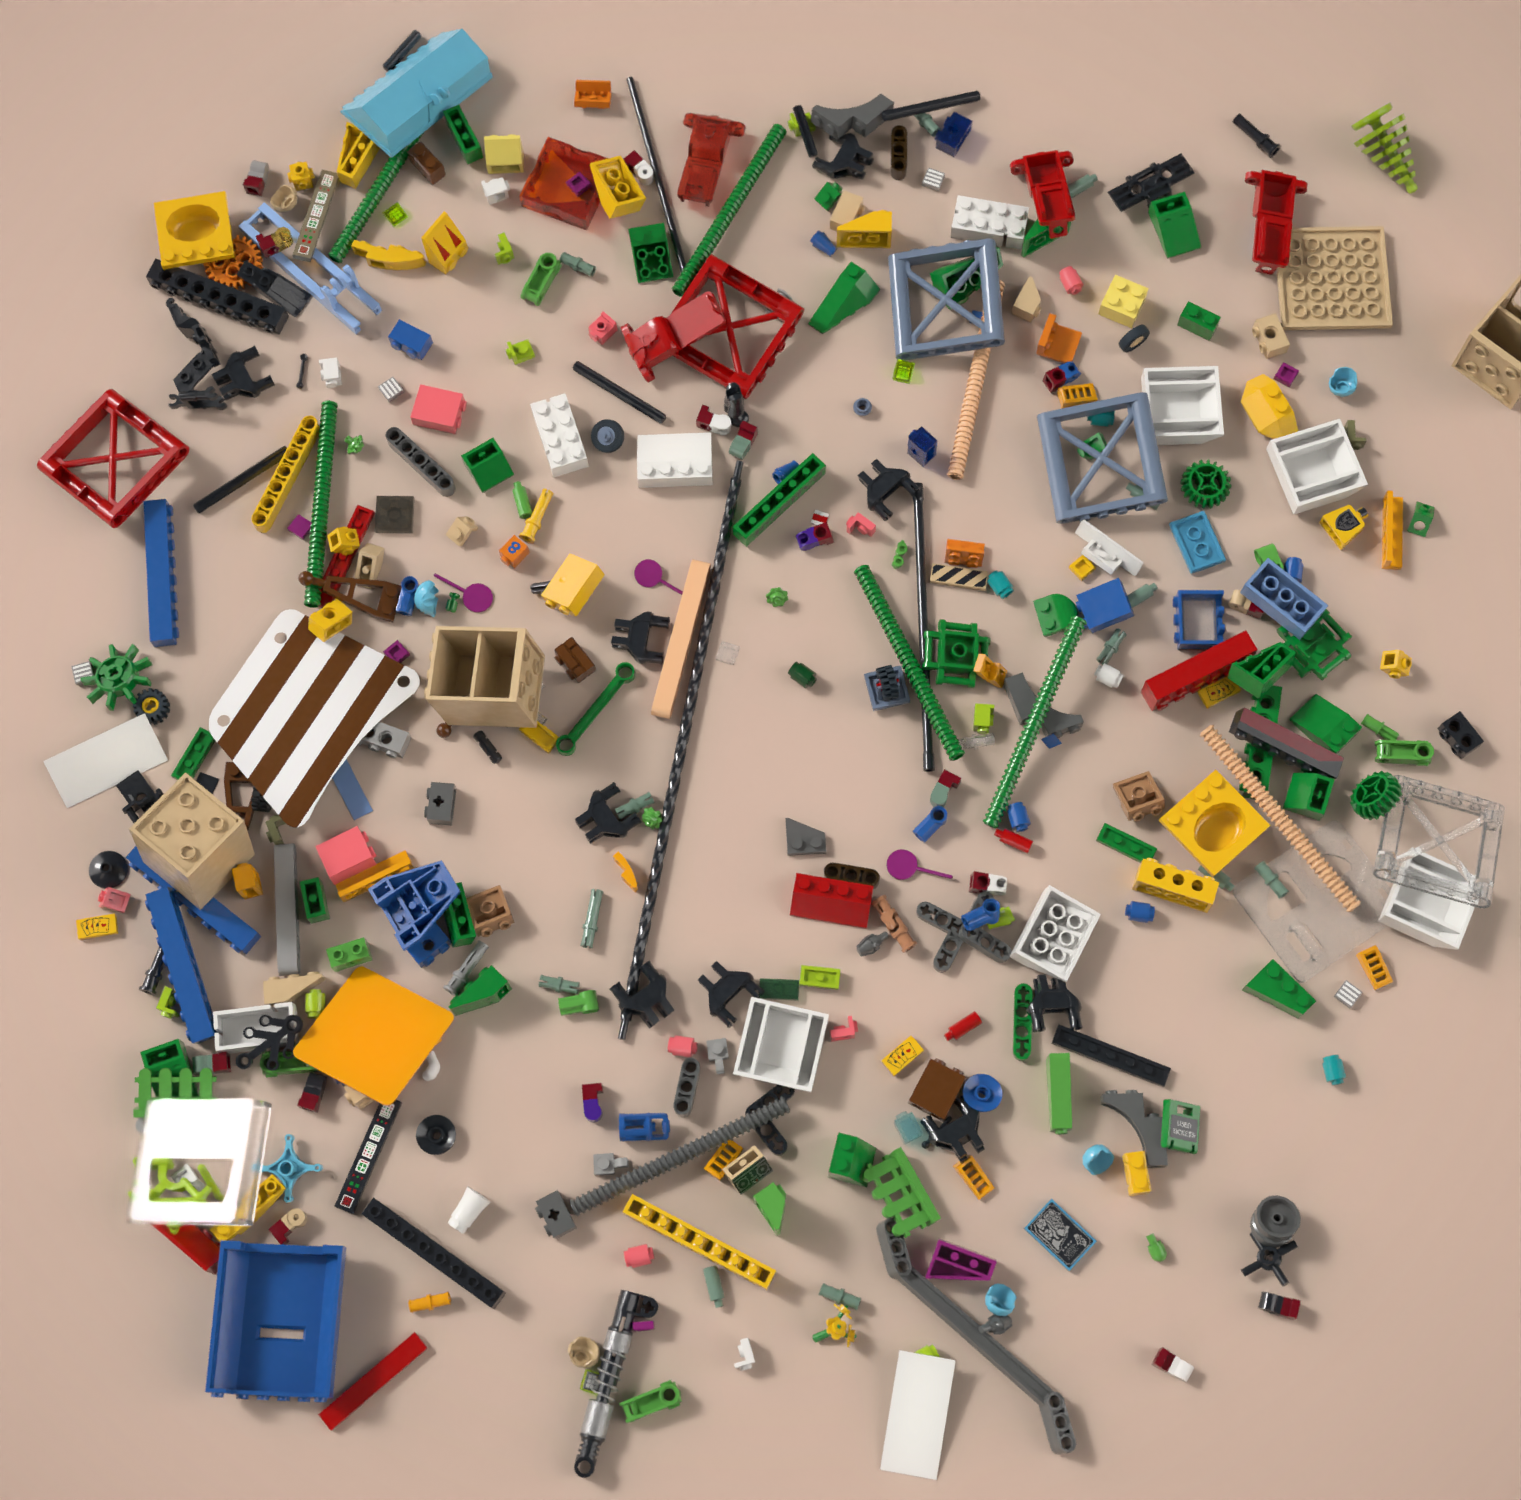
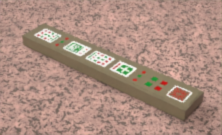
[293,170,339,262]

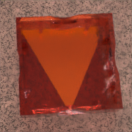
[519,137,608,230]

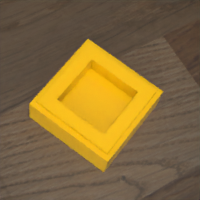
[1069,555,1096,581]

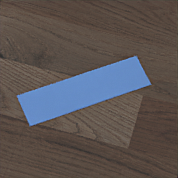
[332,759,373,820]

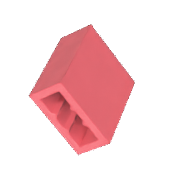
[410,384,467,434]
[315,826,377,885]

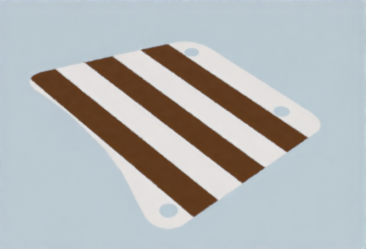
[209,609,420,828]

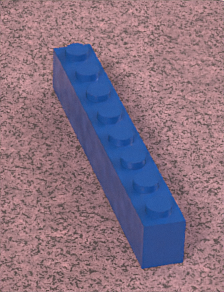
[143,499,179,647]
[126,846,262,954]
[145,887,218,1044]

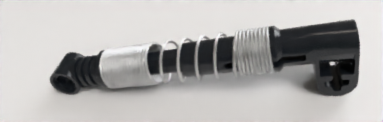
[574,1290,658,1478]

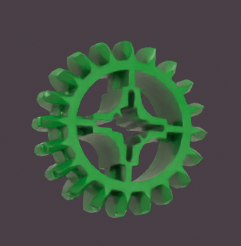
[1180,459,1232,509]
[1350,771,1402,820]

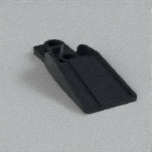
[237,261,311,317]

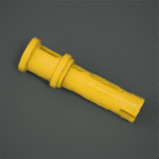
[519,488,554,544]

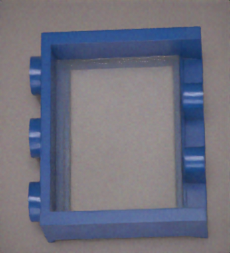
[1173,590,1225,650]

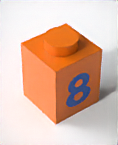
[499,535,530,569]

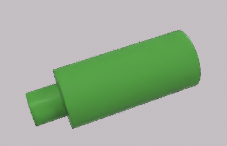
[512,481,532,519]

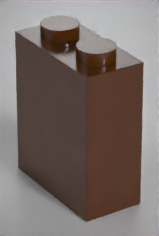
[908,1058,966,1122]

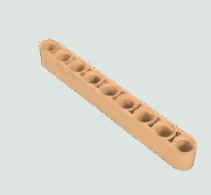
[651,559,711,719]

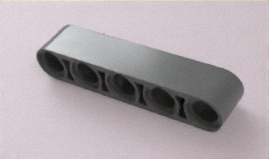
[385,427,456,497]

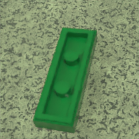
[171,727,216,780]
[1096,823,1158,863]

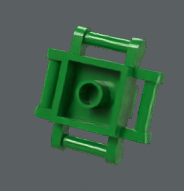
[1276,609,1352,680]
[922,619,991,688]

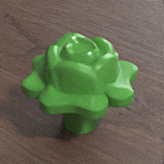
[344,435,364,454]
[766,587,789,607]
[642,807,662,829]

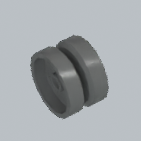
[1250,1195,1301,1248]

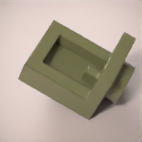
[1344,420,1367,450]
[266,814,286,845]

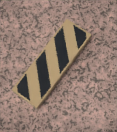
[930,563,988,591]

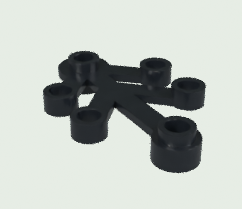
[236,1015,303,1071]

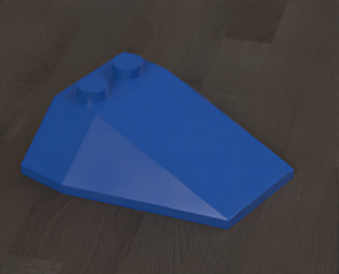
[368,860,461,951]

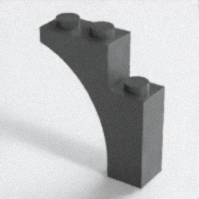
[811,94,894,140]
[1003,672,1084,738]
[1101,1090,1168,1168]

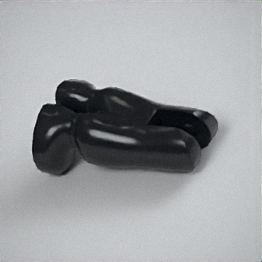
[724,382,749,427]

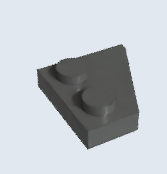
[785,818,826,856]

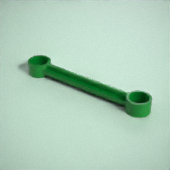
[556,662,635,756]

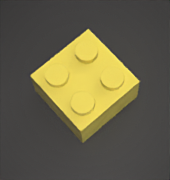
[1098,275,1149,328]

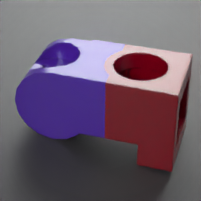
[796,522,834,551]
[582,1083,603,1123]

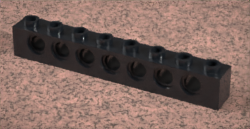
[146,258,289,335]
[362,1197,506,1310]

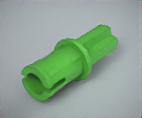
[1361,714,1399,740]

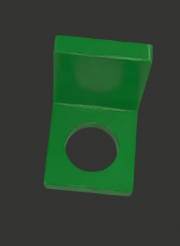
[1407,501,1435,537]

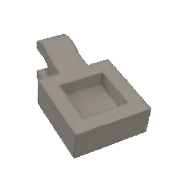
[706,1038,729,1074]
[593,1153,629,1176]

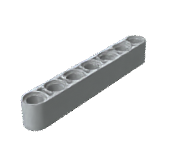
[274,843,300,976]

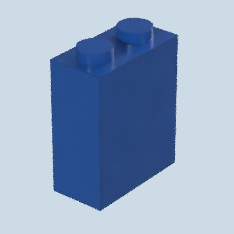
[1076,578,1135,633]

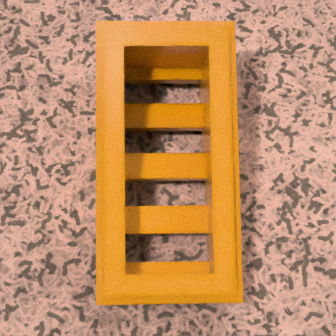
[1057,383,1098,408]
[1356,945,1393,990]
[704,1140,744,1182]
[953,1154,995,1200]

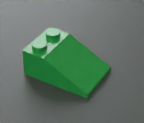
[1021,218,1071,258]
[1289,694,1362,754]

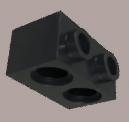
[1437,711,1484,759]

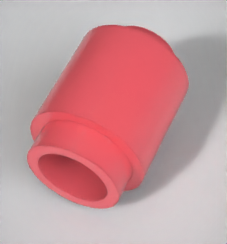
[1059,266,1083,295]
[668,1035,698,1058]
[624,1244,655,1268]

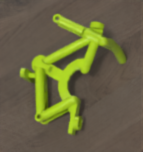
[127,1140,224,1234]

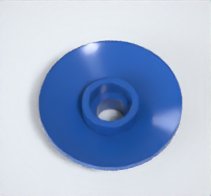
[963,1074,1003,1112]

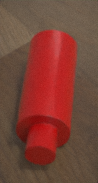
[994,828,1033,854]
[944,1011,982,1041]

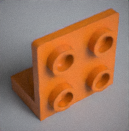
[1036,313,1082,363]
[945,539,985,568]

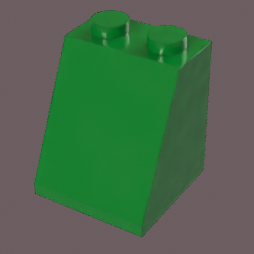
[828,1132,877,1188]

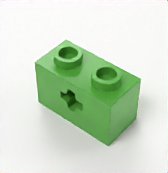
[326,937,373,972]

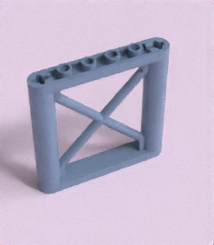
[888,239,1005,360]
[1037,392,1168,524]

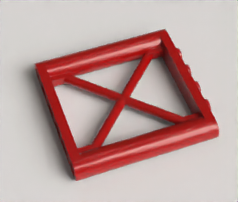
[670,254,805,399]
[37,389,189,528]

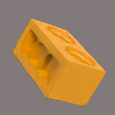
[232,863,264,900]

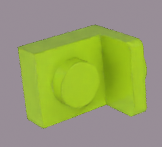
[788,112,816,137]
[495,232,515,265]
[505,339,535,365]
[156,986,180,1019]

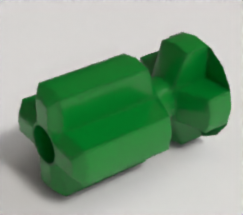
[445,592,460,613]

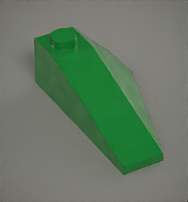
[930,248,1004,310]
[808,261,880,334]

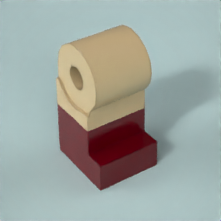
[1228,590,1264,619]
[268,1208,307,1245]

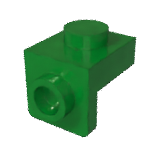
[814,182,843,211]
[1077,432,1107,460]

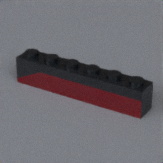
[1229,707,1344,779]

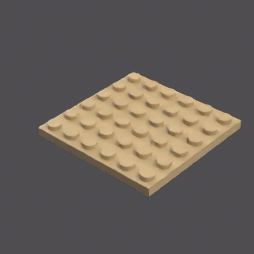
[1277,226,1393,330]

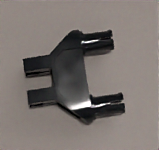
[812,133,874,180]
[212,345,275,401]
[858,459,921,521]
[611,611,670,665]
[575,782,642,844]
[609,960,674,1029]
[698,961,765,1028]
[1026,974,1083,1032]
[920,1096,985,1163]

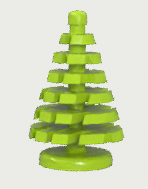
[1352,103,1418,193]

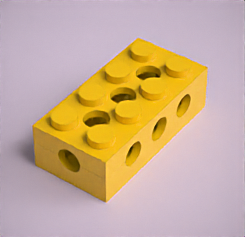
[1132,858,1219,913]

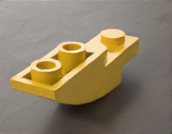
[351,240,426,270]
[209,1174,286,1243]

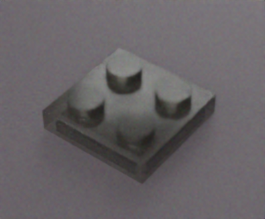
[374,496,415,533]

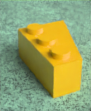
[337,122,380,189]

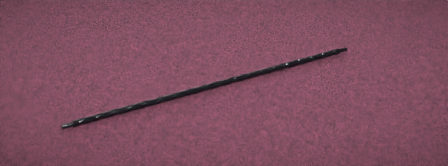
[618,460,743,1040]

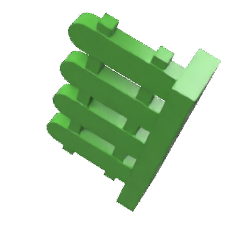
[133,1067,217,1118]
[862,1147,941,1238]

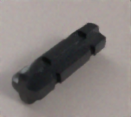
[473,730,502,764]

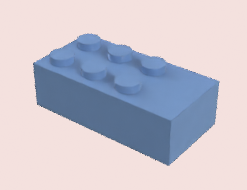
[1240,558,1328,640]

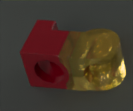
[255,227,294,258]

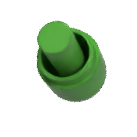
[1146,1233,1167,1262]

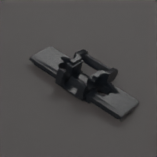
[1108,153,1195,212]
[116,770,164,824]

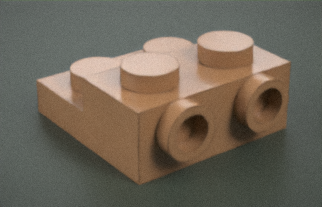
[1113,771,1165,822]
[466,885,515,937]

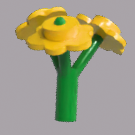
[812,1303,857,1348]

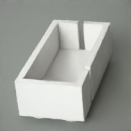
[950,195,1029,249]
[530,393,589,478]
[213,1002,299,1054]

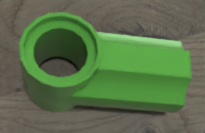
[558,990,599,1016]

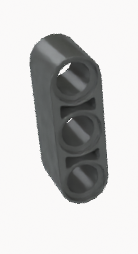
[673,1058,700,1117]

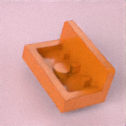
[574,80,612,109]

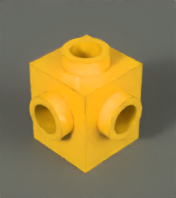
[287,161,315,191]
[327,527,360,555]
[1380,650,1412,679]

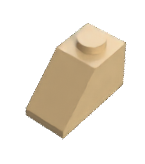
[1012,276,1042,322]
[355,543,385,590]

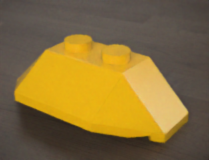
[1241,374,1298,439]

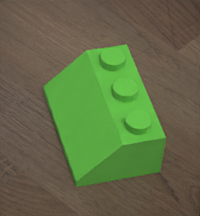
[753,1182,786,1236]

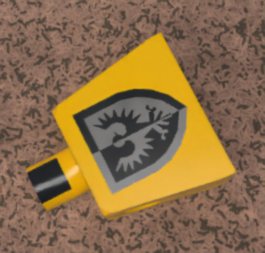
[1319,505,1369,550]

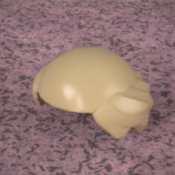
[270,185,297,212]
[568,1336,600,1368]

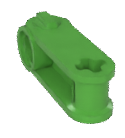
[521,252,562,306]
[1375,740,1434,766]
[259,1051,319,1078]
[619,1380,682,1423]

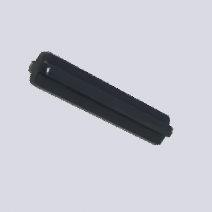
[383,30,422,72]
[793,105,818,158]

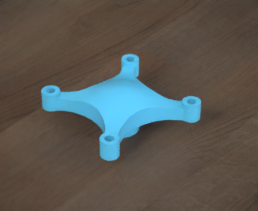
[255,1134,323,1203]

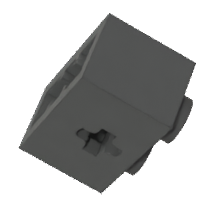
[424,782,457,826]
[535,1190,577,1240]

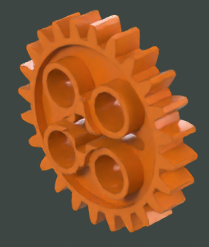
[203,234,263,290]

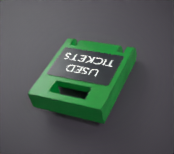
[1161,1099,1201,1154]

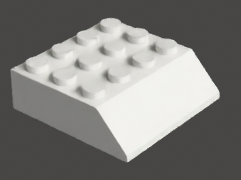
[1141,366,1224,445]
[1266,419,1368,515]
[1378,847,1485,950]
[733,997,829,1092]

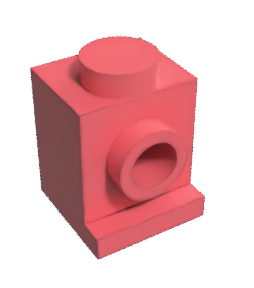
[588,311,618,345]

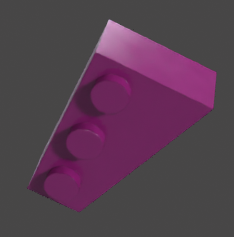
[925,1238,997,1281]

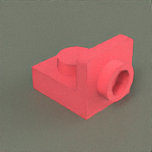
[846,512,876,537]
[98,887,131,913]
[830,1016,858,1042]

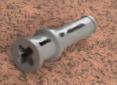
[443,940,489,996]

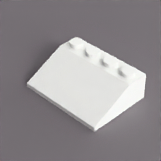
[637,433,713,488]
[1009,885,1101,982]

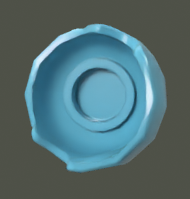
[1329,367,1358,397]
[1082,1144,1114,1175]
[985,1283,1016,1316]

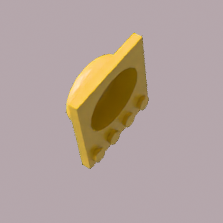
[154,191,235,270]
[1159,769,1270,877]

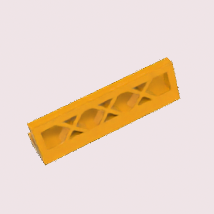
[1382,490,1403,570]
[335,850,414,902]

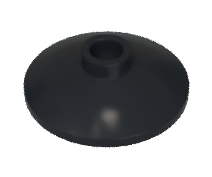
[89,851,128,889]
[416,1115,456,1155]

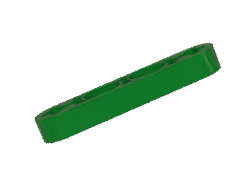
[1013,983,1033,1061]

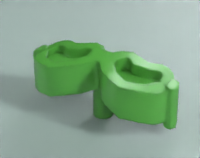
[892,540,907,569]

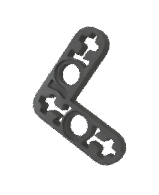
[959,892,1012,963]
[916,902,969,973]

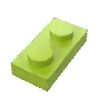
[799,965,841,990]

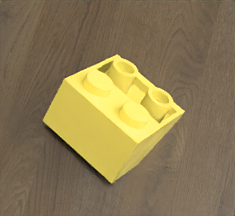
[484,134,524,174]

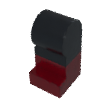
[297,1072,327,1113]
[1258,1292,1301,1320]

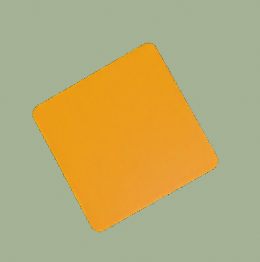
[293,966,454,1106]

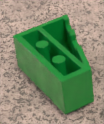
[1228,642,1296,699]
[1242,959,1316,1019]

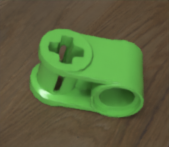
[1254,543,1284,569]

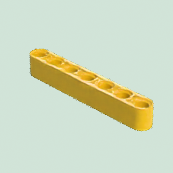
[251,415,320,533]

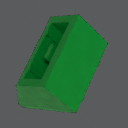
[461,438,514,493]
[1282,773,1335,821]

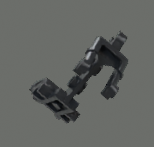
[166,297,227,410]

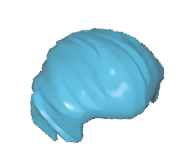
[414,580,439,617]

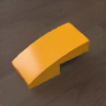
[973,654,1007,688]
[613,851,638,893]

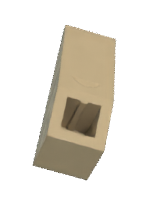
[263,972,325,1007]

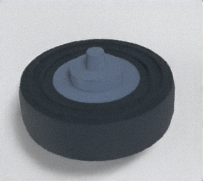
[591,419,624,453]

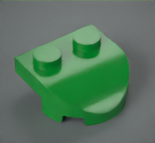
[1033,594,1078,637]

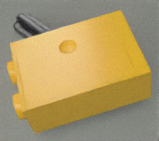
[530,554,605,617]

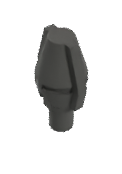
[856,931,889,957]
[979,1314,1012,1335]

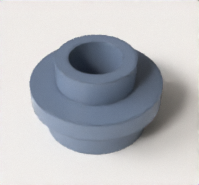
[853,398,872,416]

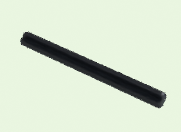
[881,91,981,122]
[572,361,666,424]
[193,446,287,513]

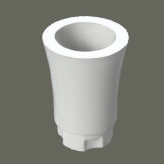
[448,1186,490,1234]

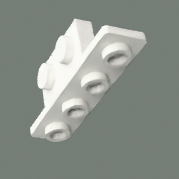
[1075,520,1144,576]

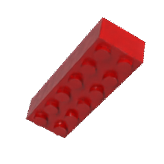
[1141,630,1258,711]

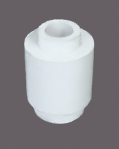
[1094,663,1124,688]

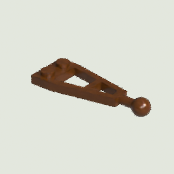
[298,571,402,623]
[224,762,255,831]

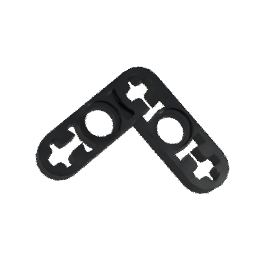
[745,1085,795,1156]

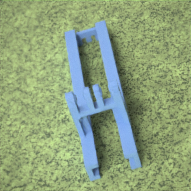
[239,202,382,334]

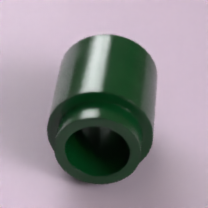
[788,662,817,688]

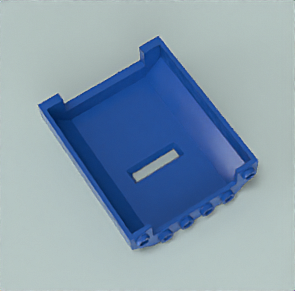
[205,1240,347,1402]

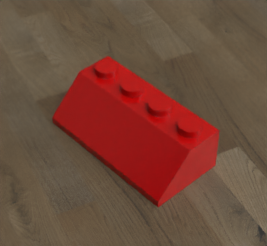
[790,873,874,929]
[146,1206,220,1275]

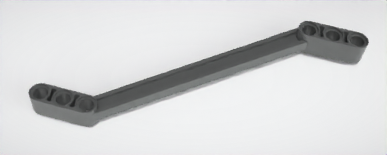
[876,1218,1076,1455]

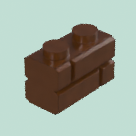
[407,142,446,185]
[554,637,596,683]

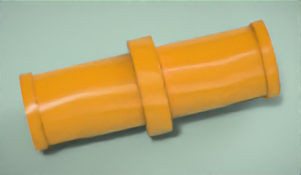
[408,1292,451,1313]

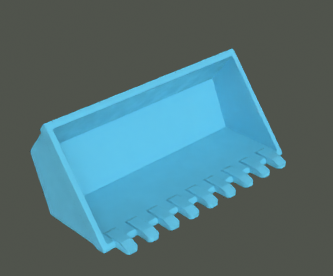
[340,29,493,158]

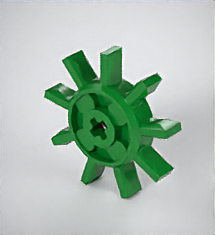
[80,644,153,711]

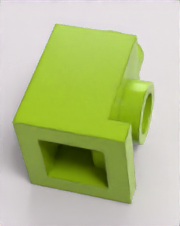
[973,703,994,734]

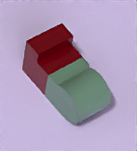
[729,421,758,460]
[930,769,961,807]
[192,1051,231,1075]

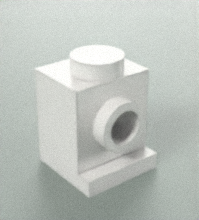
[481,177,511,205]
[319,357,342,388]

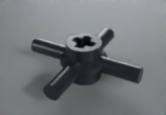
[1241,1232,1298,1287]

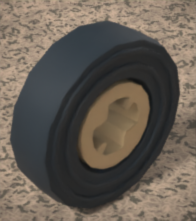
[1118,324,1150,353]

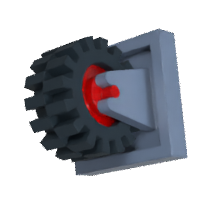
[864,665,910,711]

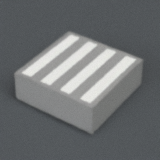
[922,168,945,191]
[378,377,404,402]
[71,661,94,685]
[1334,980,1362,1008]

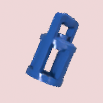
[619,1113,670,1142]

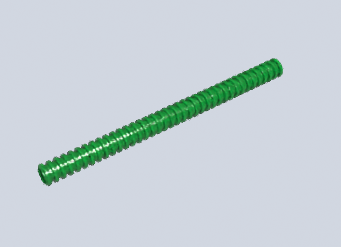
[672,124,787,297]
[328,132,424,263]
[304,400,338,608]
[854,565,965,761]
[983,616,1087,828]

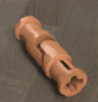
[871,895,918,953]

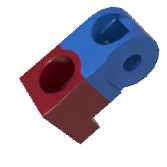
[1042,361,1081,394]

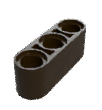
[891,125,907,180]
[824,862,880,890]

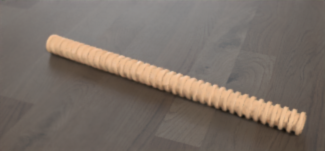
[947,280,1005,480]
[1200,725,1361,912]

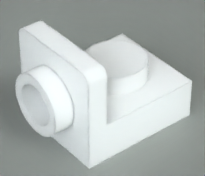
[171,1164,206,1197]
[734,1338,756,1371]

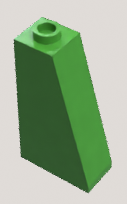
[1046,1053,1072,1135]

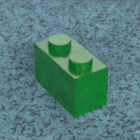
[1177,301,1221,341]
[300,877,330,924]

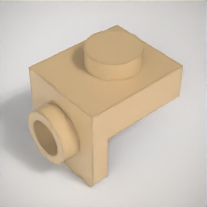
[446,516,478,546]

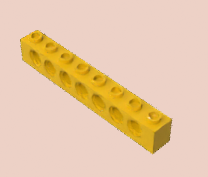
[623,1194,776,1290]

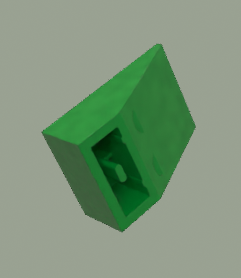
[1148,192,1201,259]
[628,223,673,283]
[448,965,512,1016]
[140,1039,200,1106]

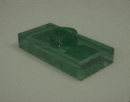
[759,978,799,1001]

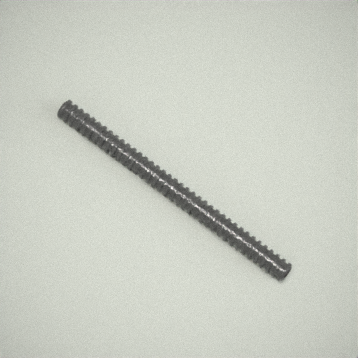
[570,1097,790,1216]

